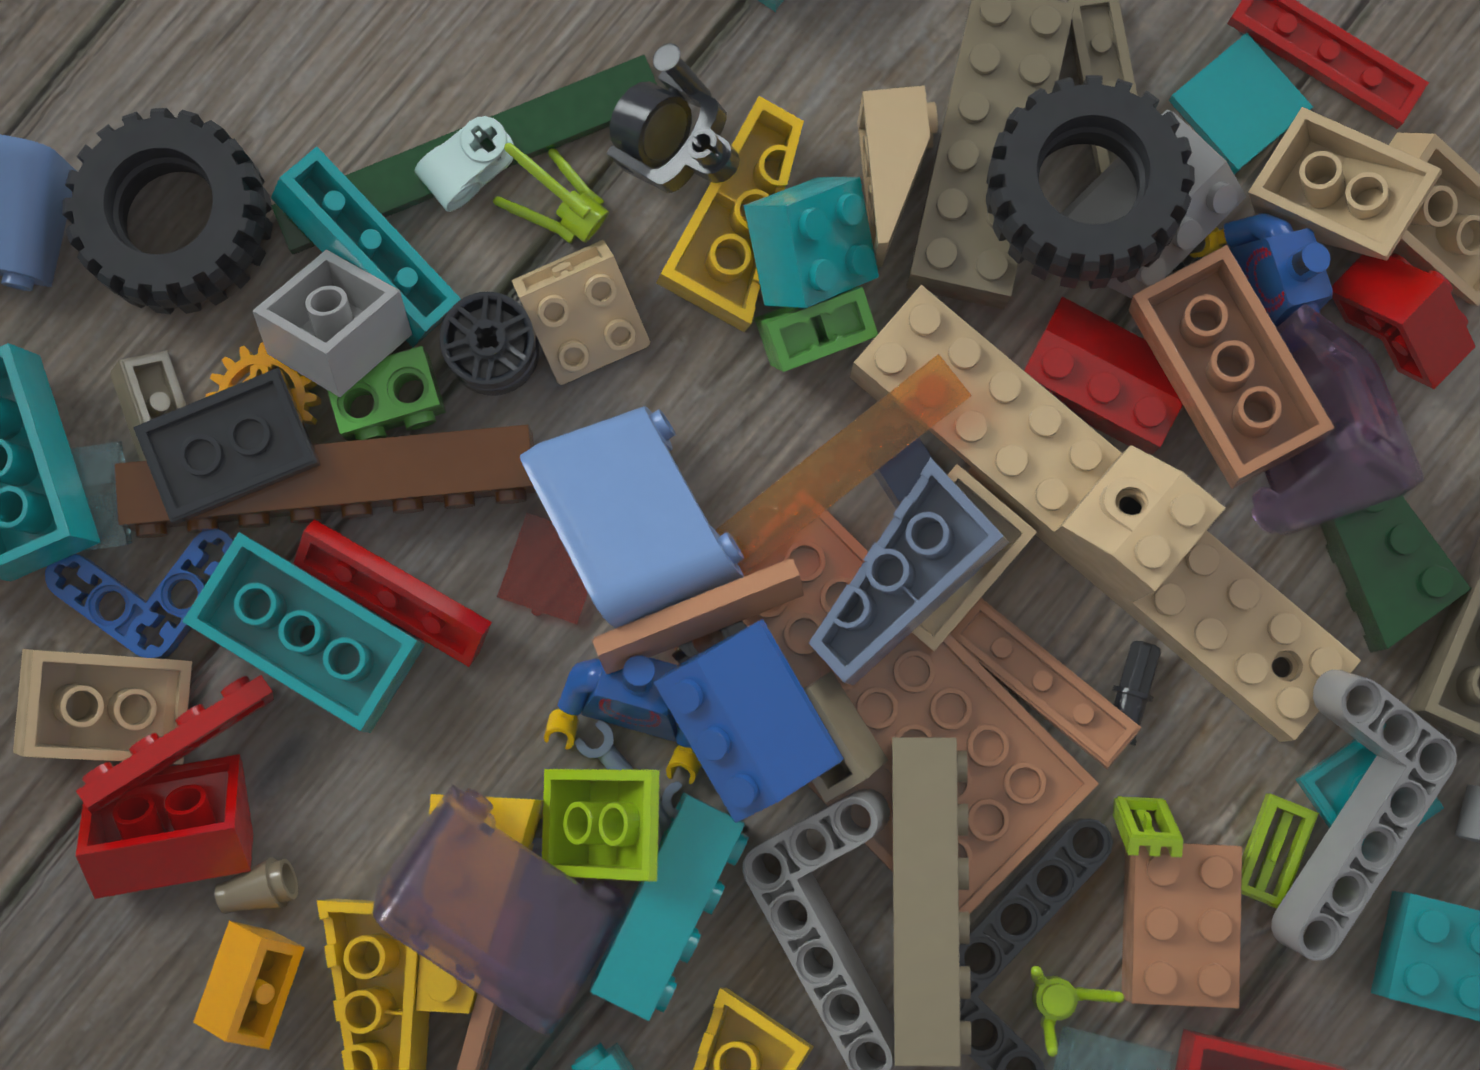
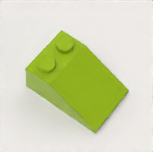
[541,769,659,881]

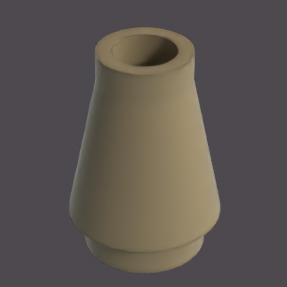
[215,857,298,914]

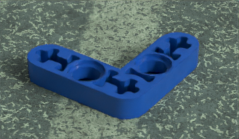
[45,529,234,659]

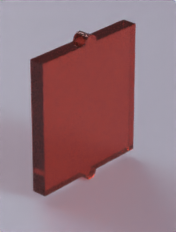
[497,513,588,625]

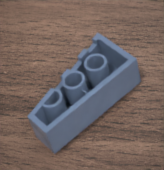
[809,458,1009,685]

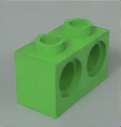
[754,286,878,372]
[327,346,446,441]

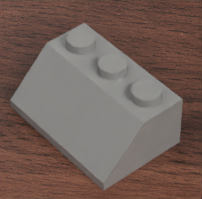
[1061,110,1246,298]

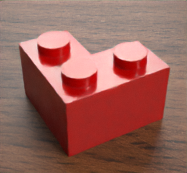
[1332,253,1476,389]

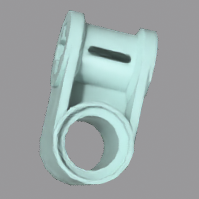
[415,116,514,212]

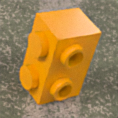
[193,921,305,1050]

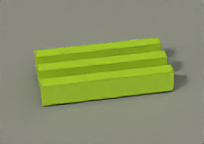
[1241,793,1319,909]
[1113,796,1184,858]

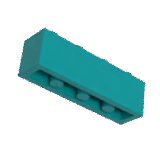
[271,147,461,348]

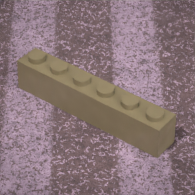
[892,737,971,1067]

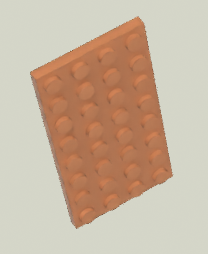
[673,489,1099,915]

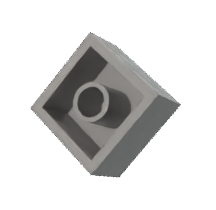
[252,250,412,397]

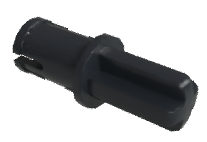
[1112,641,1161,746]

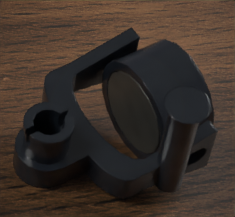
[606,43,740,193]

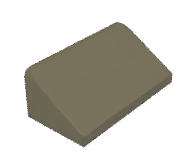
[110,350,186,461]

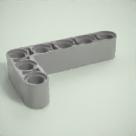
[1271,670,1457,961]
[743,788,895,1070]

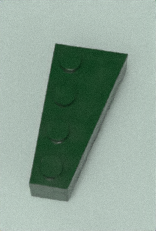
[1289,419,1471,653]

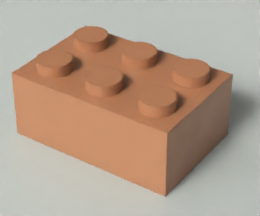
[1121,843,1242,1008]

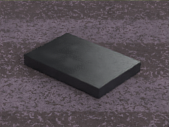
[133,367,320,525]

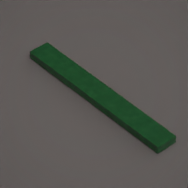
[271,54,657,255]

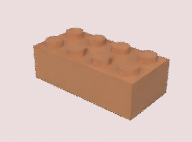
[1129,245,1335,489]

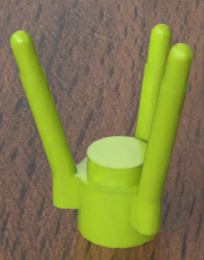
[493,143,609,244]
[1031,966,1124,1057]

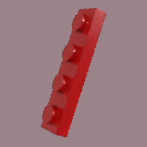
[1227,0,1429,129]
[293,519,492,667]
[76,675,274,815]

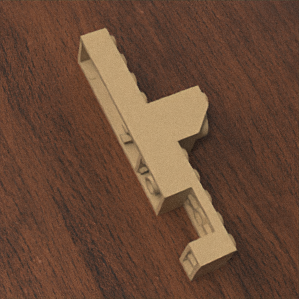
[850,285,1361,742]

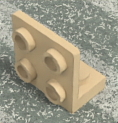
[511,240,650,385]

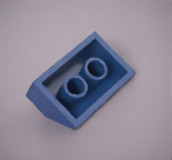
[654,619,844,823]

